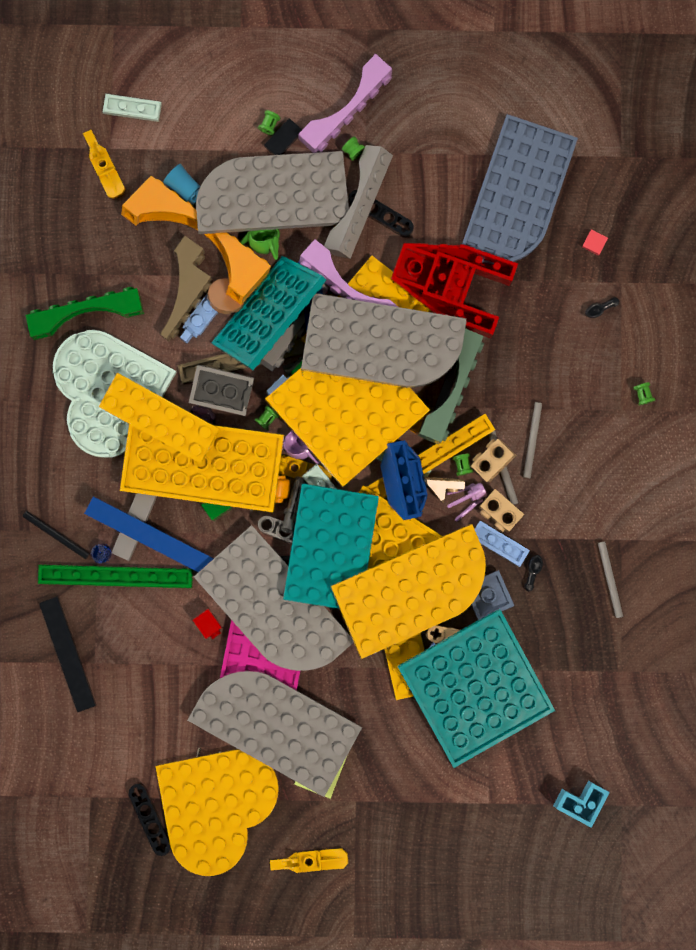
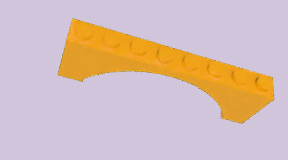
[121,176,271,305]

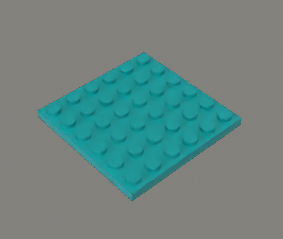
[397,609,555,768]

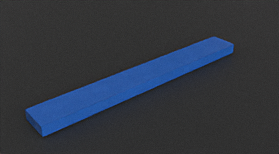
[84,496,214,572]

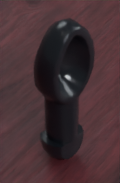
[585,297,620,318]
[524,555,543,592]

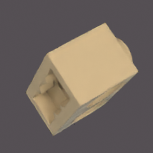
[471,439,517,482]
[478,489,524,533]

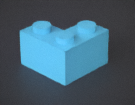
[553,780,610,828]

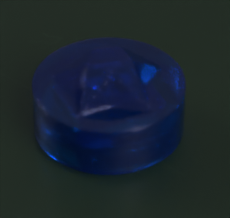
[91,543,111,563]

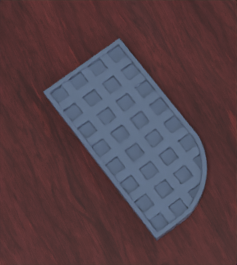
[462,114,578,265]

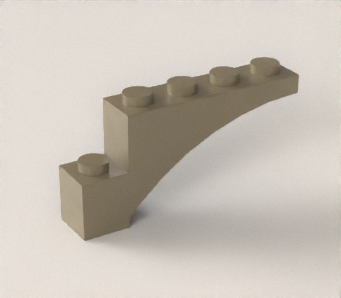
[160,236,212,342]

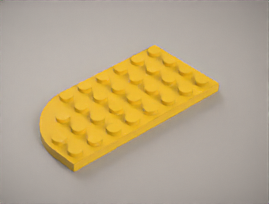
[330,524,486,659]

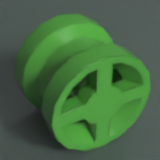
[342,137,365,161]

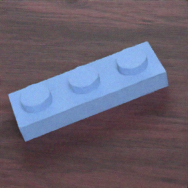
[475,521,530,567]

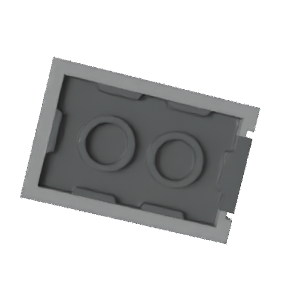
[189,364,254,416]

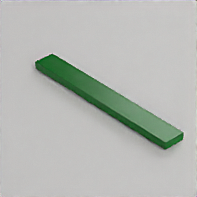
[38,565,193,588]

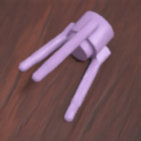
[446,483,487,521]

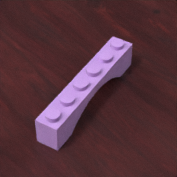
[298,54,392,153]
[299,240,398,307]

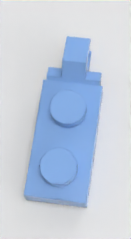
[180,293,218,343]

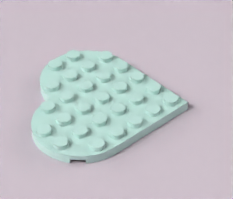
[53,330,177,458]

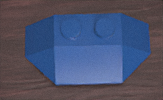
[380,440,428,520]

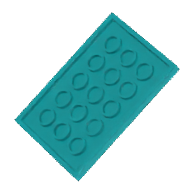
[212,256,326,370]
[283,484,379,609]

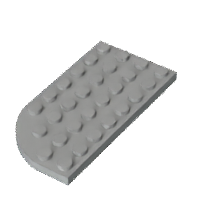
[196,151,349,234]
[301,293,466,388]
[194,525,354,671]
[187,671,362,797]

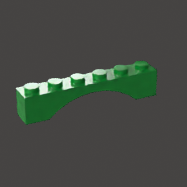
[25,287,145,340]

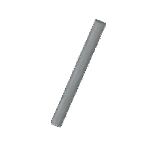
[523,402,542,479]
[488,431,518,505]
[598,541,623,618]

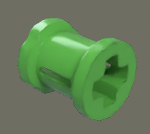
[258,110,281,135]
[633,382,655,406]
[255,405,280,431]
[453,453,473,476]

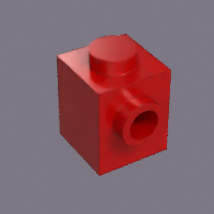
[192,609,223,640]

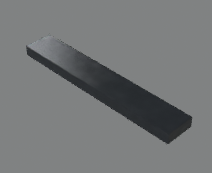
[39,596,97,713]

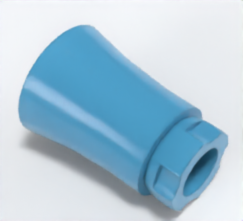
[163,164,201,206]

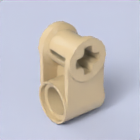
[425,625,460,643]

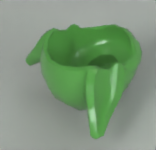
[240,229,280,260]

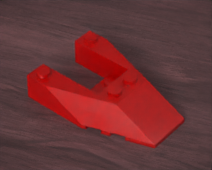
[391,243,518,339]

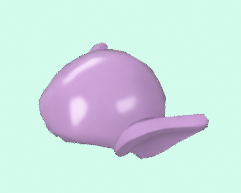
[282,430,320,464]

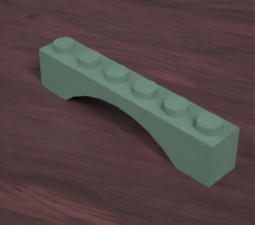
[417,329,484,445]

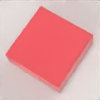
[582,229,608,256]

